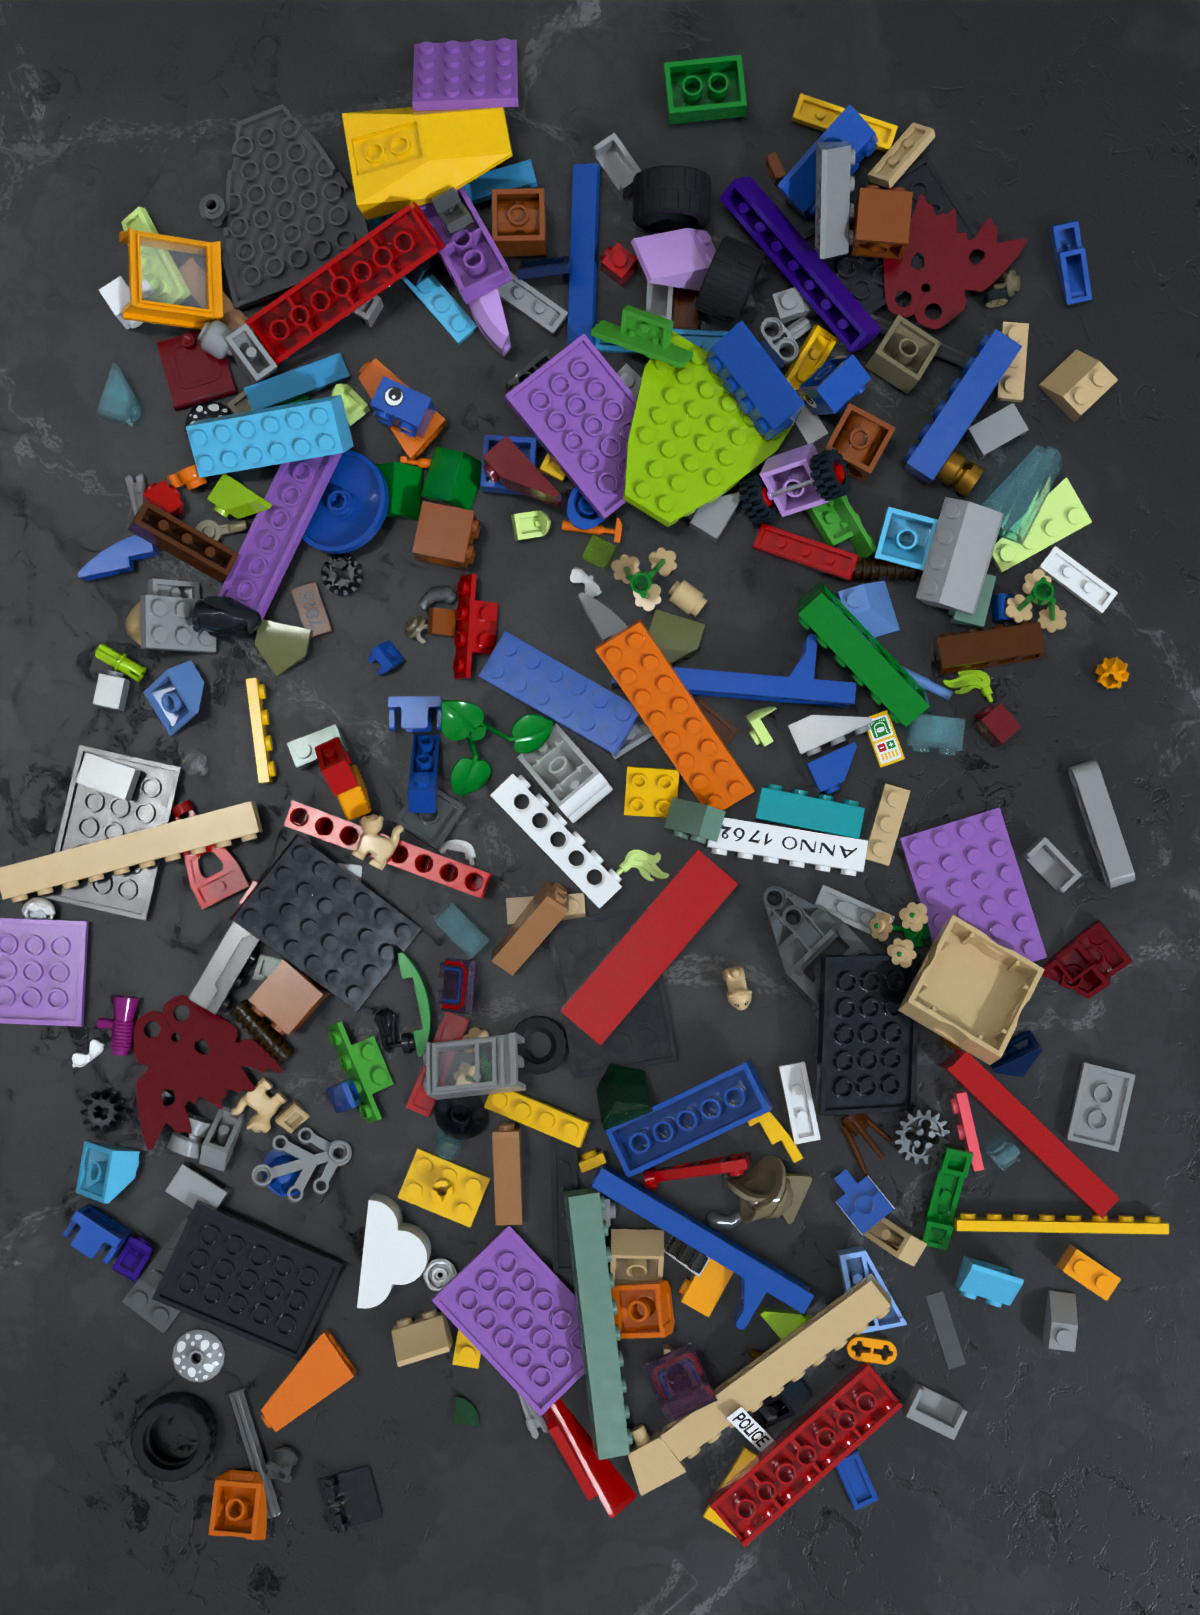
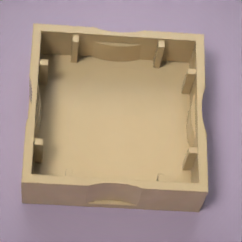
[898,915,1045,1065]

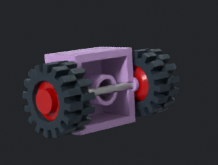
[738,443,851,524]

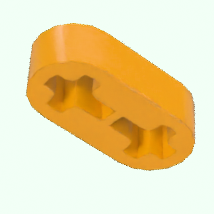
[846,1335,897,1365]

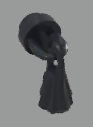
[374,1008,416,1054]

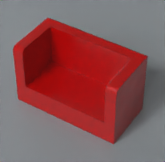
[314,736,358,796]

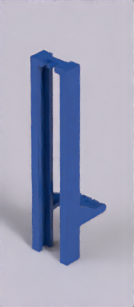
[611,634,856,709]
[591,1164,815,1330]

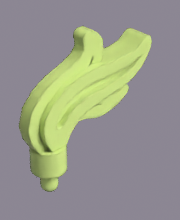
[616,850,669,882]

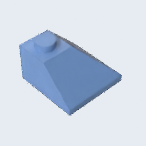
[835,580,900,638]
[143,660,204,736]

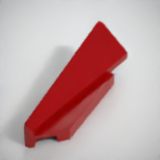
[543,1398,636,1519]

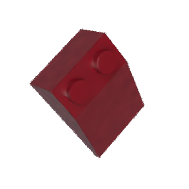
[483,435,562,507]

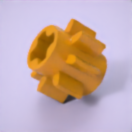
[1095,657,1130,689]

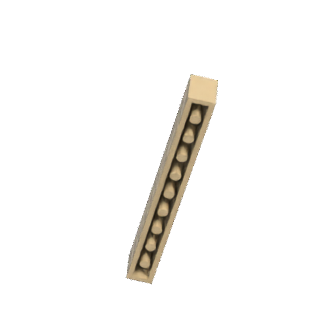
[0,801,263,903]
[660,1273,891,1461]

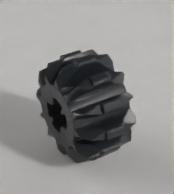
[81,1089,127,1134]

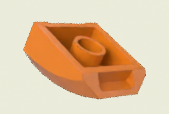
[611,1280,675,1339]
[208,1470,267,1540]

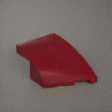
[1041,919,1132,999]

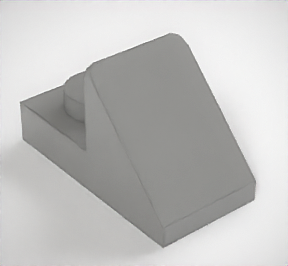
[148,578,200,599]

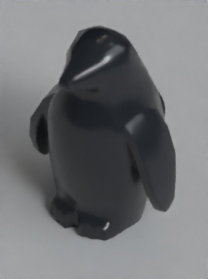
[192,596,262,638]

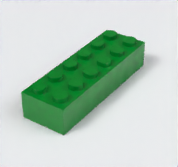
[797,581,930,727]

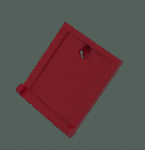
[157,330,238,411]

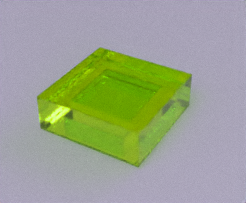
[582,535,616,570]

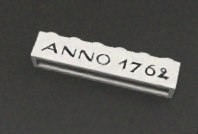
[706,818,868,876]

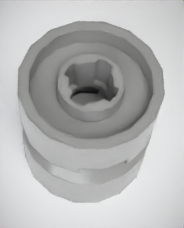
[167,1112,212,1159]

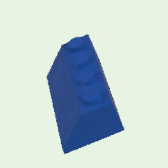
[777,104,878,220]
[706,321,805,441]

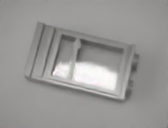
[423,1032,526,1100]

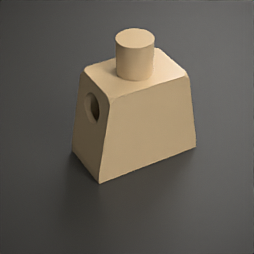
[628,1424,686,1496]

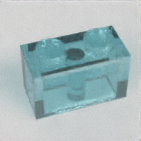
[906,714,966,756]
[434,903,491,959]

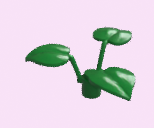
[440,700,553,796]

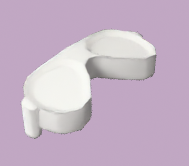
[570,567,602,597]
[72,1039,105,1067]

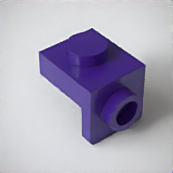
[112,1236,153,1282]

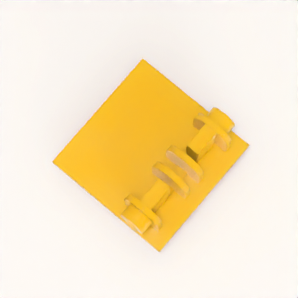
[624,766,679,818]

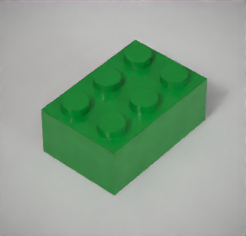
[663,55,747,125]

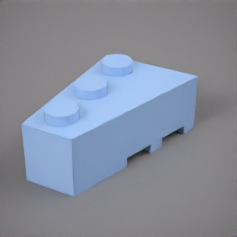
[836,1246,907,1335]

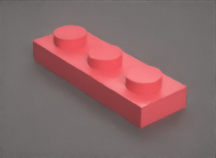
[950,1090,984,1172]

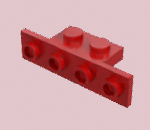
[452,574,498,680]

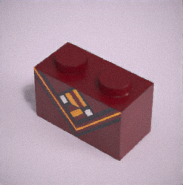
[972,703,1022,748]

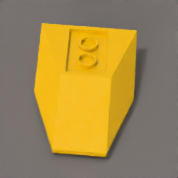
[342,107,513,220]

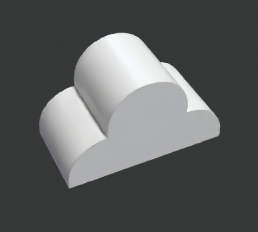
[517,723,613,824]
[357,1193,431,1309]

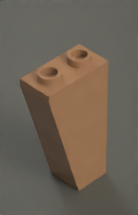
[491,880,569,976]
[492,1122,523,1225]

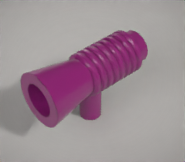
[97,996,139,1056]

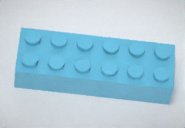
[186,395,354,478]

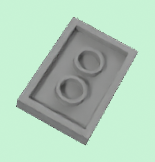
[140,595,216,653]
[1065,1062,1136,1152]

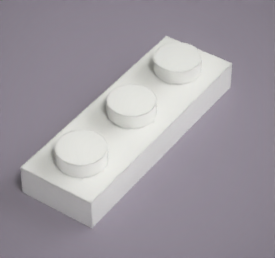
[1038,546,1118,615]
[778,1061,821,1145]

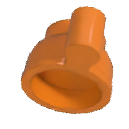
[167,464,207,491]

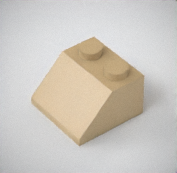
[1038,349,1118,422]
[610,1228,664,1284]
[392,1309,453,1367]

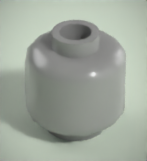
[198,320,235,359]

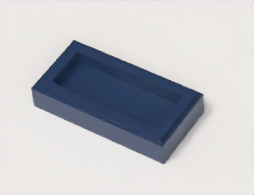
[517,256,573,280]

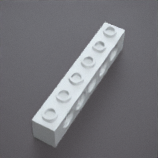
[490,774,622,909]

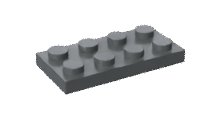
[122,1216,189,1334]

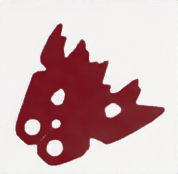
[883,185,1028,329]
[134,995,282,1150]

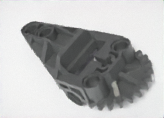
[759,886,872,1019]

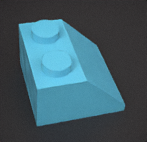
[874,507,938,571]
[955,1255,1024,1307]

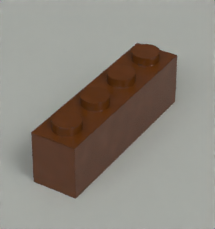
[128,501,239,582]
[934,620,1046,675]

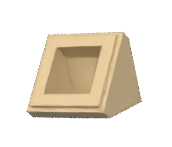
[275,1099,310,1134]

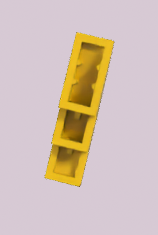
[747,1111,803,1163]

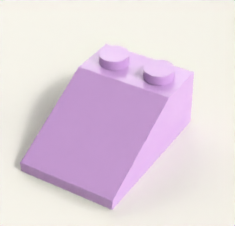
[631,228,716,291]

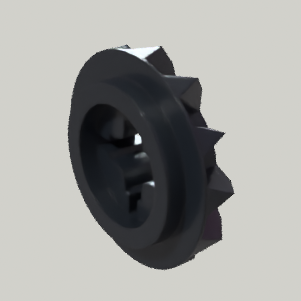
[321,553,363,596]

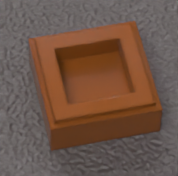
[765,152,786,187]
[428,607,456,637]

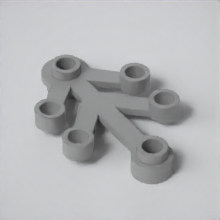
[251,1127,352,1203]

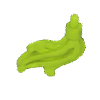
[942,670,993,703]

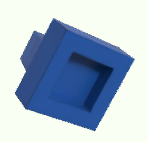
[367,640,405,676]

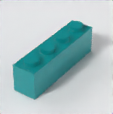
[754,784,865,839]

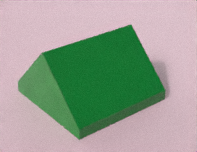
[420,447,482,510]
[376,462,424,520]

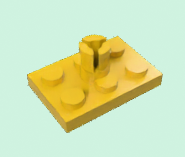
[397,1148,491,1227]

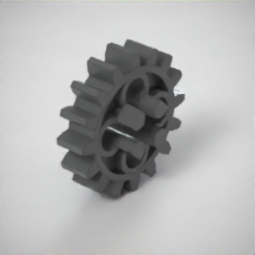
[892,1106,950,1164]

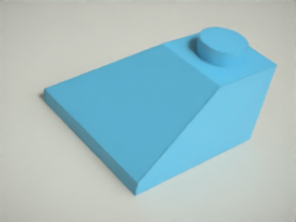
[76,1141,140,1204]

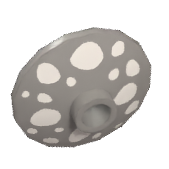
[172,1329,225,1382]

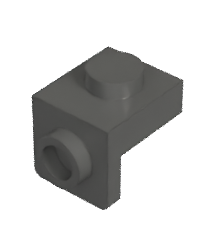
[431,187,474,234]

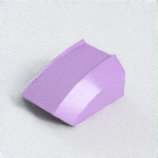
[469,288,511,357]

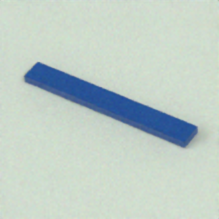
[567,163,600,346]

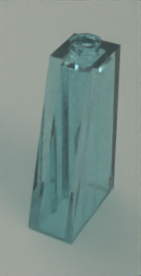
[981,445,1063,545]

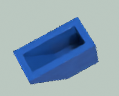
[805,742,857,795]

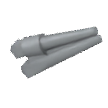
[125,473,146,516]
[517,1392,549,1439]

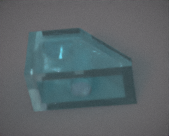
[97,363,141,427]

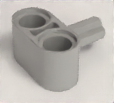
[757,317,812,368]

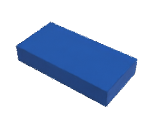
[836,1448,879,1510]

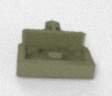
[649,609,705,665]
[255,619,312,677]

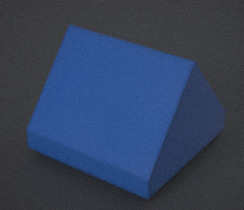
[991,593,1015,622]

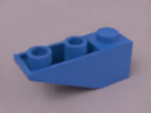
[408,734,440,813]

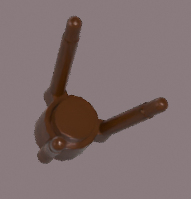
[841,1114,892,1176]

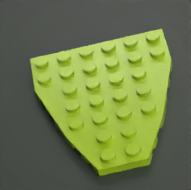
[623,331,801,527]

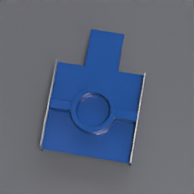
[834,1169,895,1236]

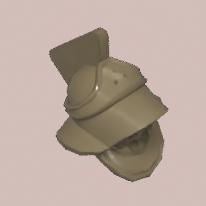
[726,1155,812,1225]

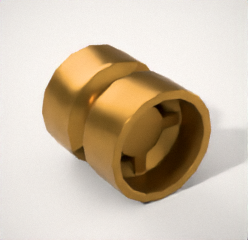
[935,449,985,497]

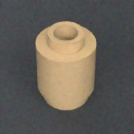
[668,580,708,617]

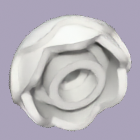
[22,897,56,920]
[423,1259,457,1291]

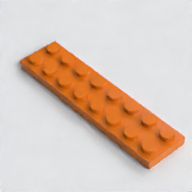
[595,619,755,810]

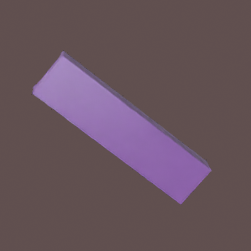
[419,187,512,304]

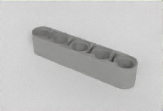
[1068,759,1135,889]

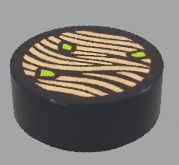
[982,289,1010,308]

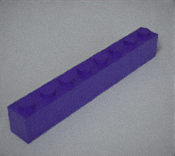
[719,176,882,352]

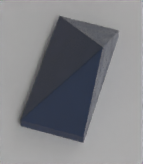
[990,1030,1042,1077]

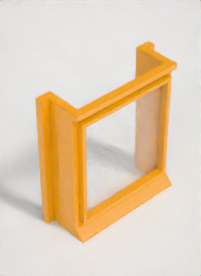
[119,228,223,330]

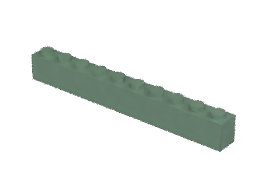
[563,1187,633,1460]

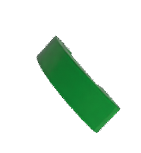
[397,952,432,1057]
[921,1146,973,1251]

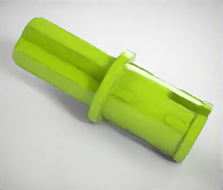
[95,644,147,682]

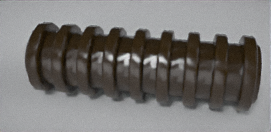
[846,557,917,581]
[230,999,295,1064]

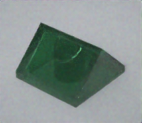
[596,1064,653,1130]

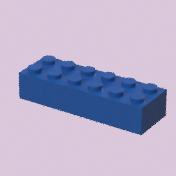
[903,329,1022,486]
[479,631,640,757]
[605,1059,774,1178]

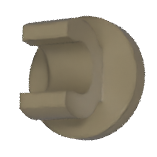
[994,270,1020,296]
[405,615,428,644]

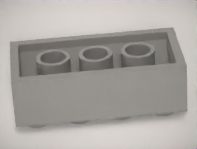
[814,141,855,259]
[916,497,1004,615]

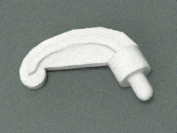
[439,840,476,866]

